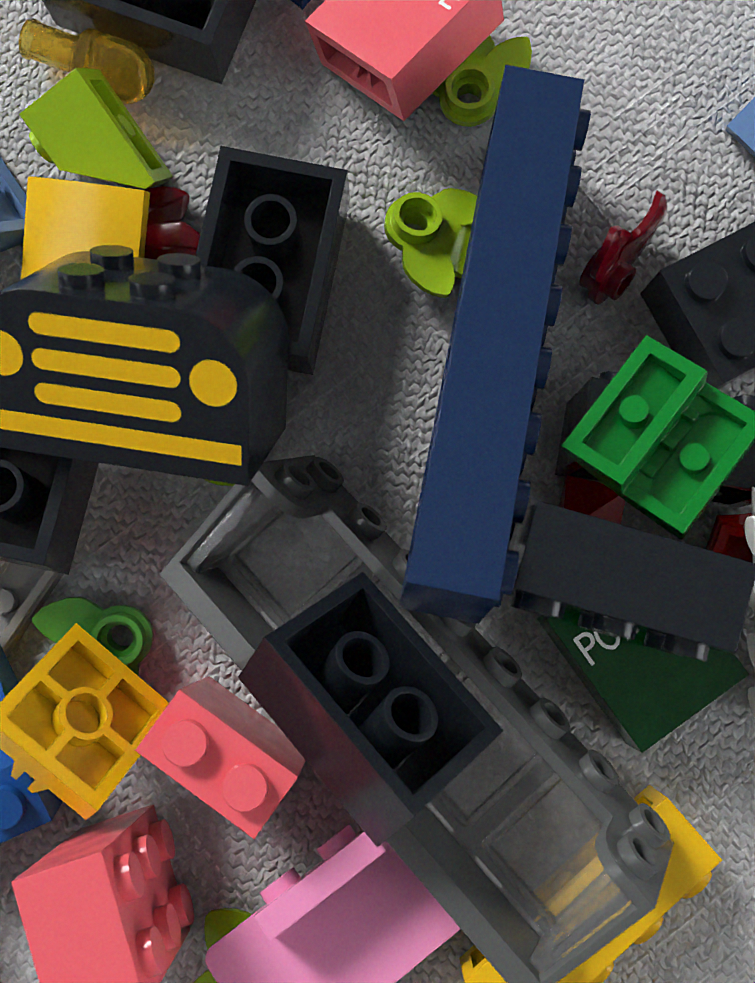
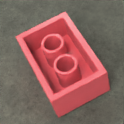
[11,804,194,983]

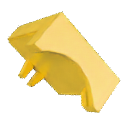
[0,623,169,820]

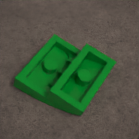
[562,335,755,540]

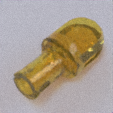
[19,18,155,105]

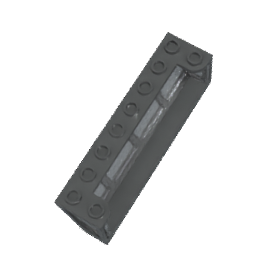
[159,455,674,983]

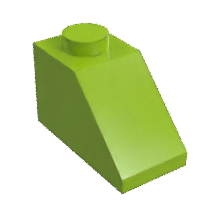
[19,68,173,189]

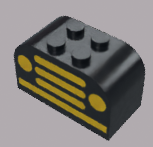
[0,245,289,486]

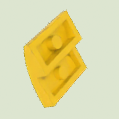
[21,176,150,279]

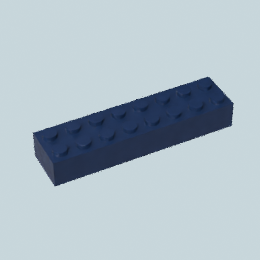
[398,65,591,624]

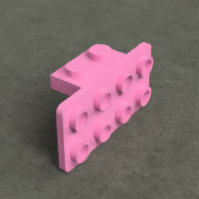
[205,824,461,983]

